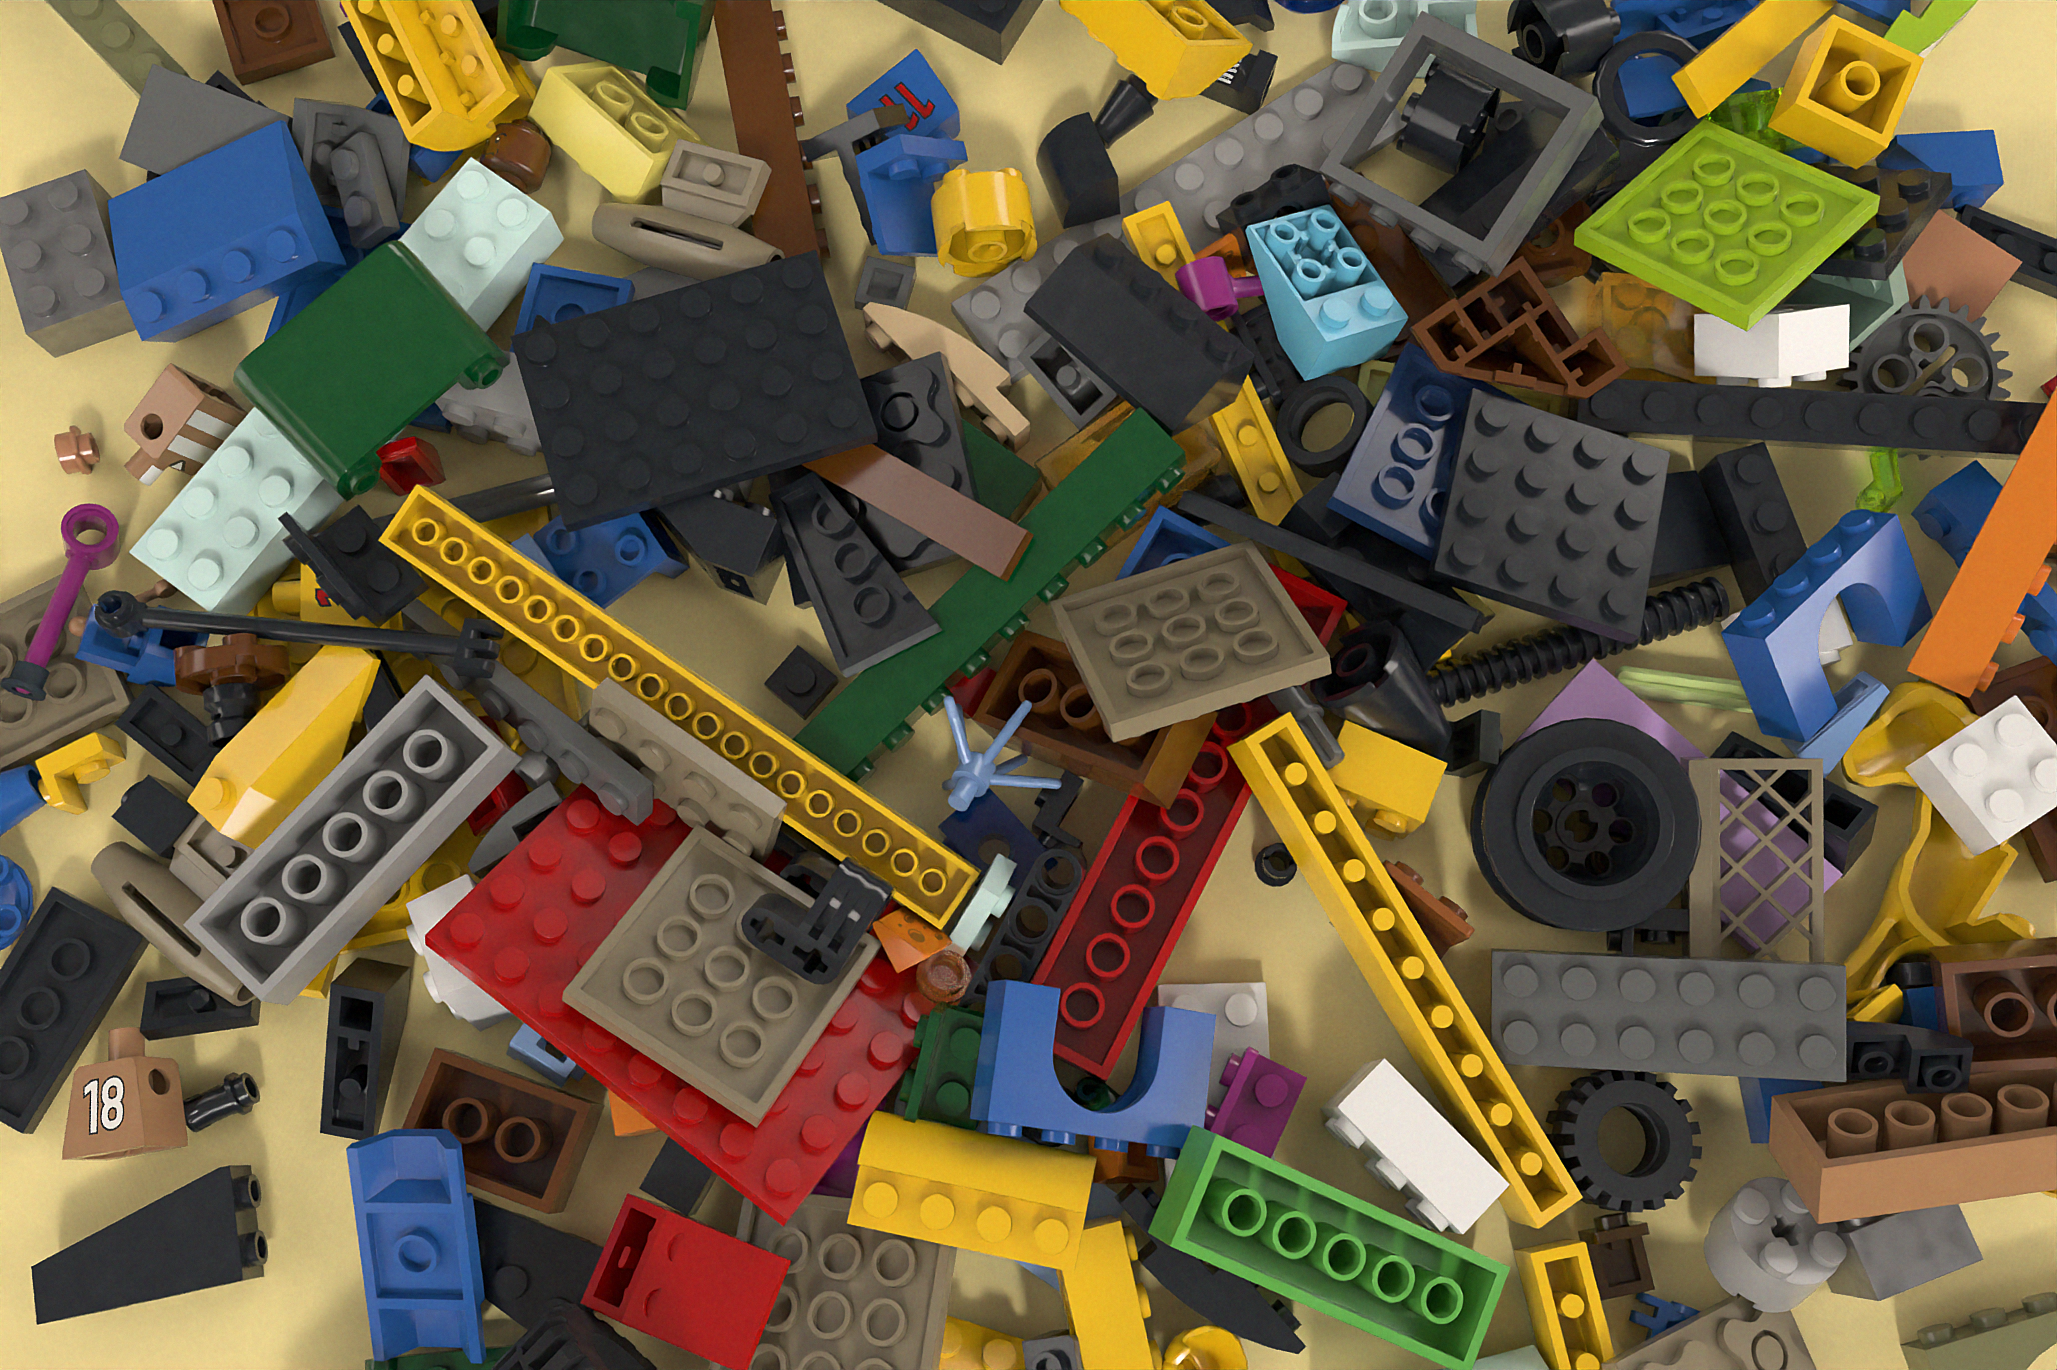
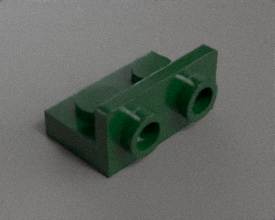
[900,1001,984,1131]

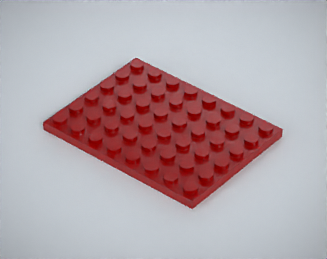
[425,783,979,1227]

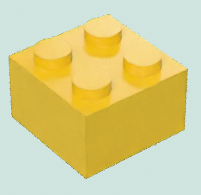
[1767,14,1925,170]
[1326,720,1448,841]

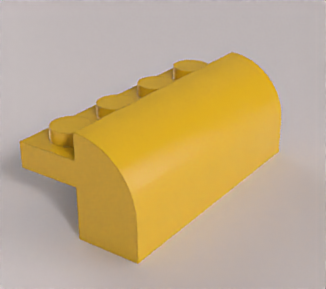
[340,0,519,152]
[847,1110,1097,1273]

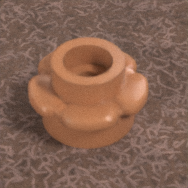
[54,425,100,475]

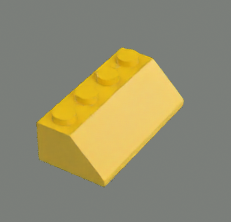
[1059,0,1253,101]

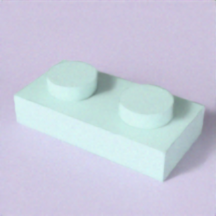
[938,853,1017,965]

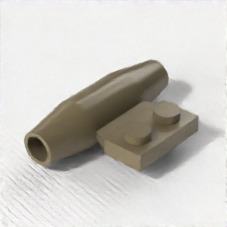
[592,139,785,281]
[91,813,256,1006]

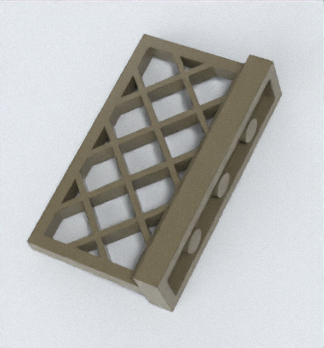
[1680,757,1824,962]

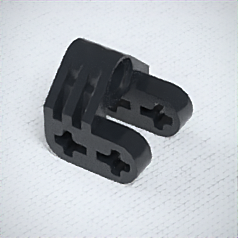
[741,851,896,985]

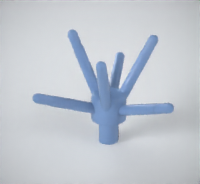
[942,696,1062,811]

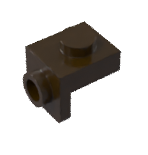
[1578,1212,1655,1301]

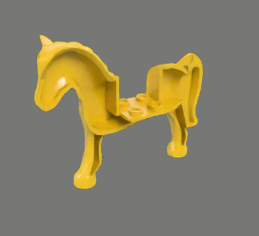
[1840,678,2057,1199]

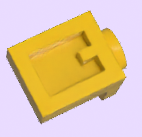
[35,732,126,815]

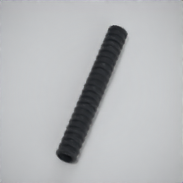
[1425,576,1730,709]

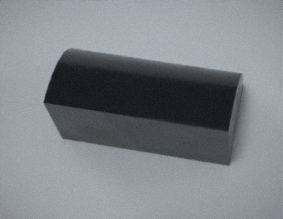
[1036,112,1121,229]

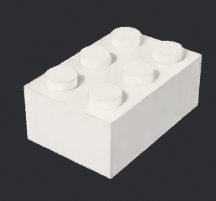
[1320,1058,1510,1234]

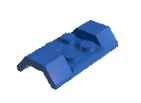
[346,1129,487,1364]

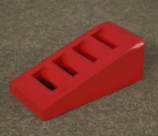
[375,436,446,497]

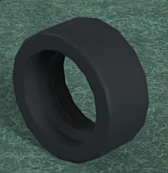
[1275,375,1374,479]

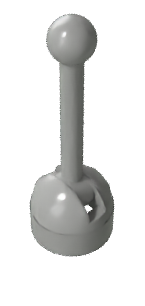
[513,710,590,790]

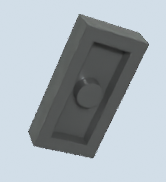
[329,132,400,249]

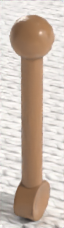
[68,579,178,637]

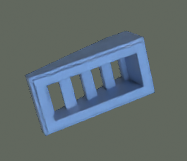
[1781,671,1890,778]

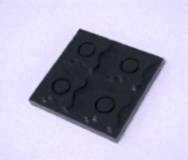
[767,351,981,610]

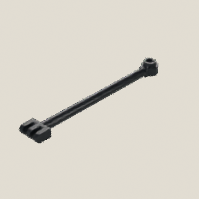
[94,590,505,679]

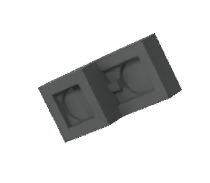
[467,780,566,879]

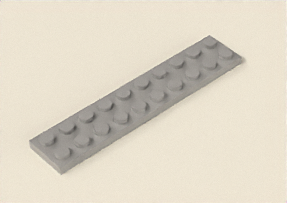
[951,60,1407,386]

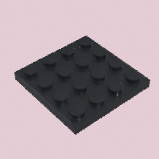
[1427,388,1670,644]

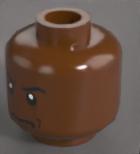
[479,119,552,194]

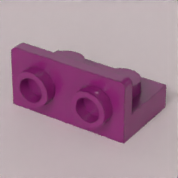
[1204,1046,1307,1158]

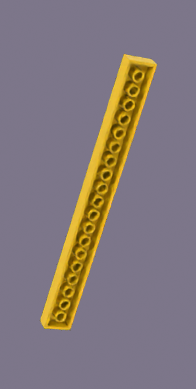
[378,484,982,930]

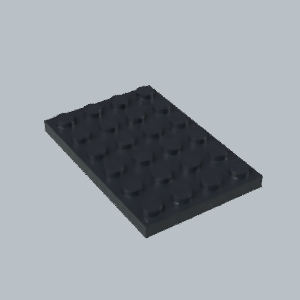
[510,250,878,533]

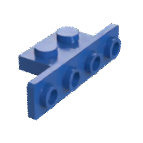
[1610,0,1760,51]

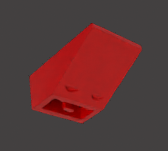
[580,1193,791,1370]

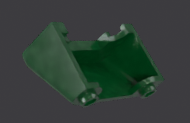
[495,0,717,111]
[233,241,510,502]

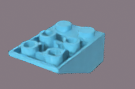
[1245,204,1409,381]

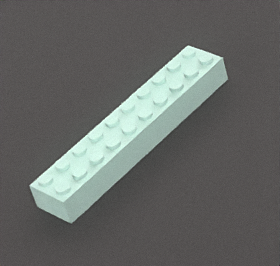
[129,157,564,616]

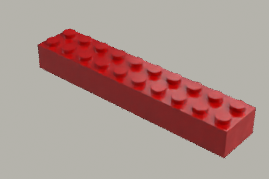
[1031,561,1348,1083]

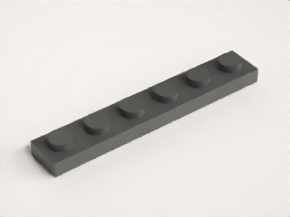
[401,599,653,826]

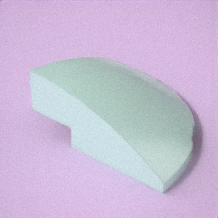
[1332,0,1478,78]

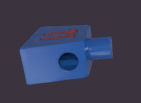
[846,49,960,171]

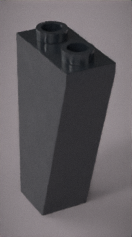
[31,1165,268,1325]

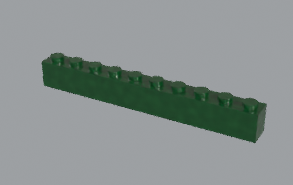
[792,407,1187,786]

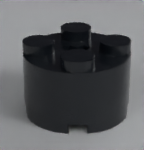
[1507,0,1621,83]
[1396,57,1503,175]

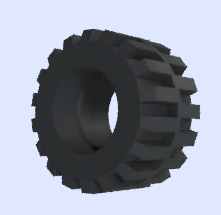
[1545,1070,1702,1213]

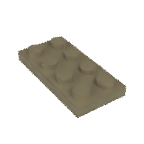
[588,677,788,865]

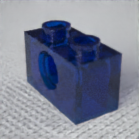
[938,788,1058,911]

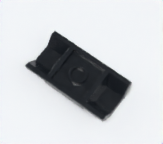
[1278,471,1495,675]

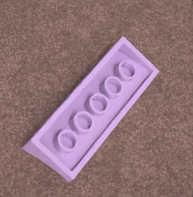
[1513,659,1843,954]

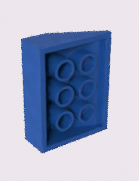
[107,120,347,343]

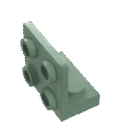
[1783,260,1909,353]

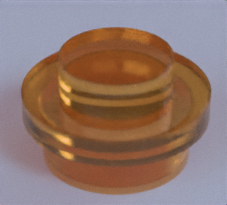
[915,950,971,1004]

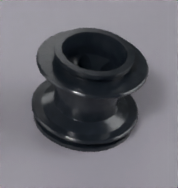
[1470,717,1702,932]

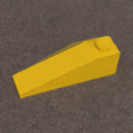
[187,645,381,850]

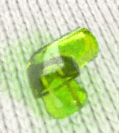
[1855,452,1904,513]

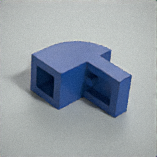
[75,603,210,687]

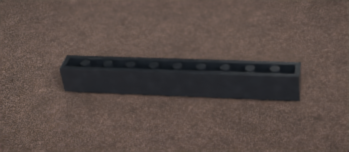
[1567,379,2047,460]

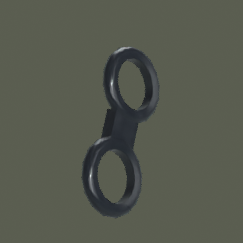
[1583,30,1705,297]

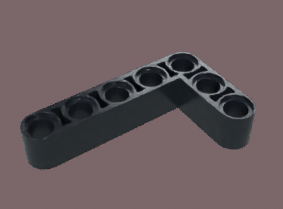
[958,843,1088,1147]

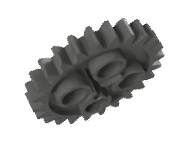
[1835,295,2013,461]

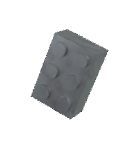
[0,169,137,358]

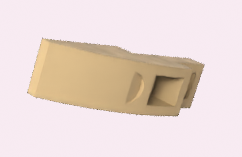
[862,302,1030,453]

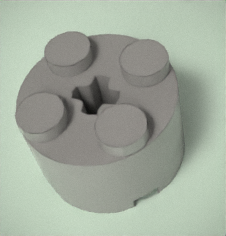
[1704,1177,1847,1313]

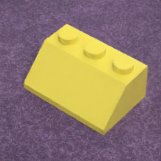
[527,61,712,205]

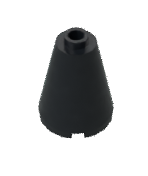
[1310,619,1452,759]

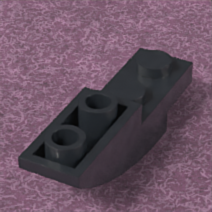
[1114,1182,1306,1354]

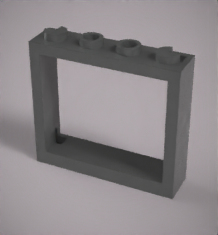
[1319,11,1604,278]

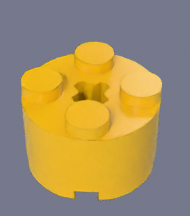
[930,168,1037,278]

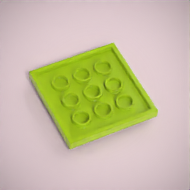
[1574,119,1880,331]

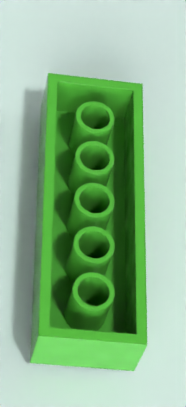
[1148,1124,1511,1370]

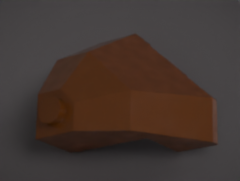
[1410,256,1630,400]

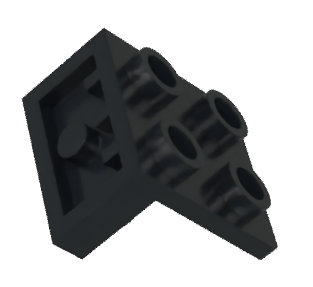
[278,504,430,628]

